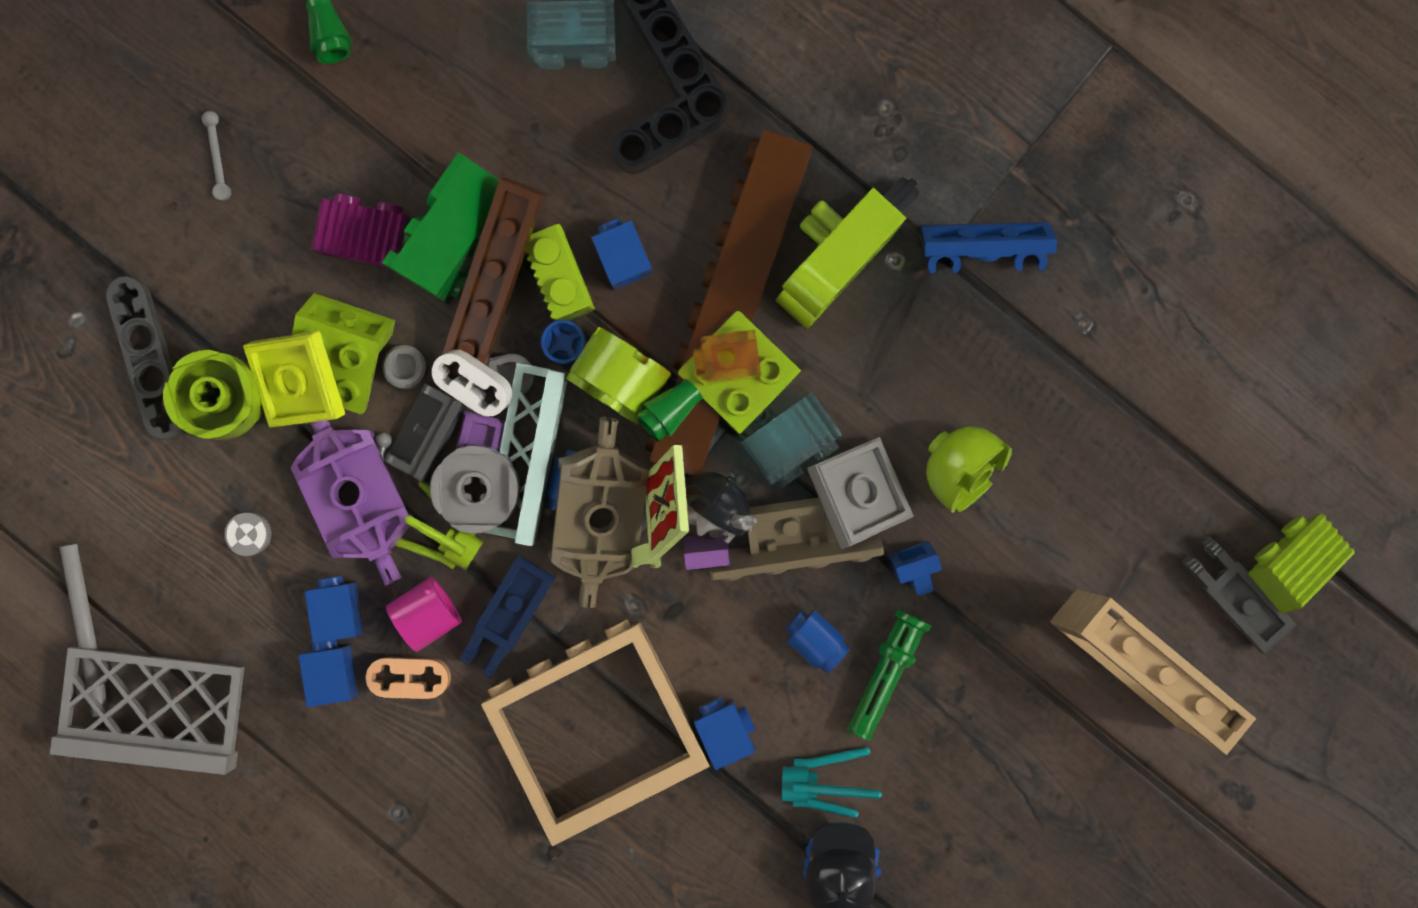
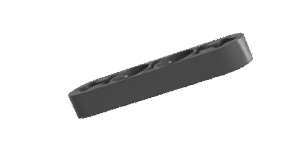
[106,276,185,440]

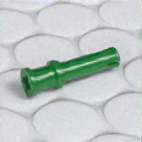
[846,609,932,741]

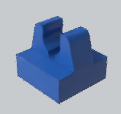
[887,541,942,596]

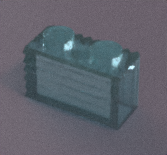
[526,0,617,69]
[740,392,842,488]

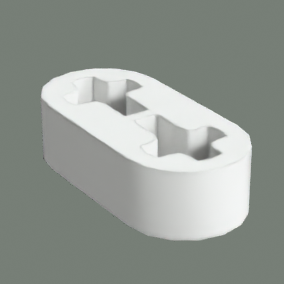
[432,350,512,416]

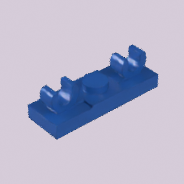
[920,222,1057,273]

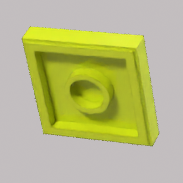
[243,331,345,428]

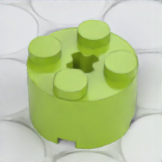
[565,327,671,425]
[163,350,263,440]

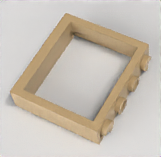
[1050,589,1256,755]
[481,619,710,846]

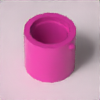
[386,576,462,652]

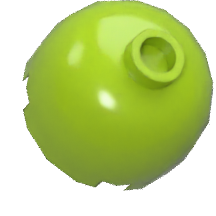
[926,426,1012,513]

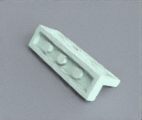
[484,363,569,546]

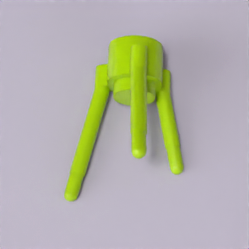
[395,481,483,571]

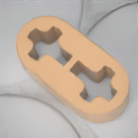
[365,656,451,699]

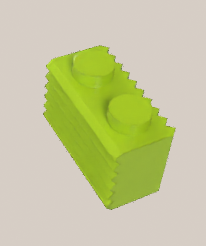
[525,224,595,322]
[1248,513,1355,614]

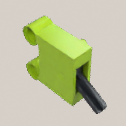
[775,177,919,330]

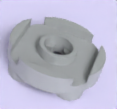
[430,445,520,534]

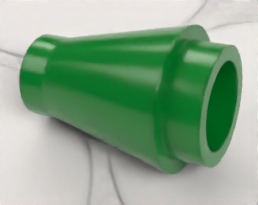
[305,0,352,64]
[636,379,703,442]

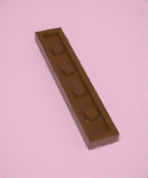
[433,177,545,388]

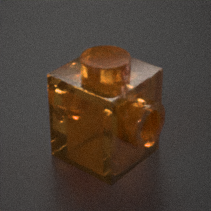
[693,330,761,385]

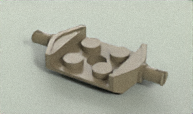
[548,417,649,608]

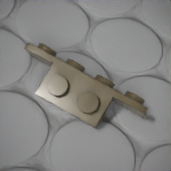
[709,497,884,581]

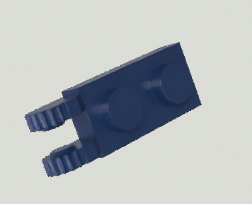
[459,555,557,680]

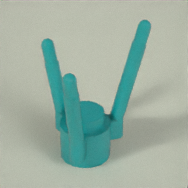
[782,747,882,818]

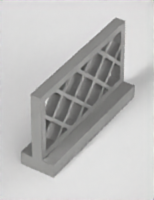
[50,647,245,775]

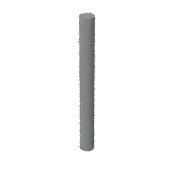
[59,544,109,718]

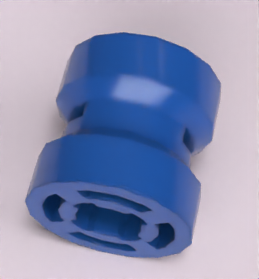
[541,320,587,366]

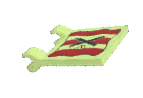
[631,445,689,568]

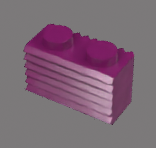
[311,193,411,268]

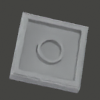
[807,437,914,549]

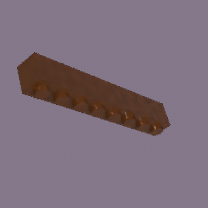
[645,129,813,476]

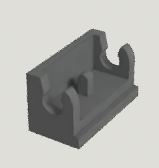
[384,383,467,481]

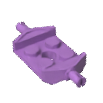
[291,420,413,585]

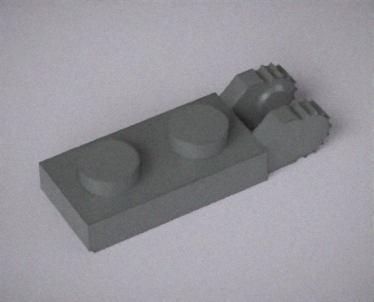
[1181,537,1297,654]

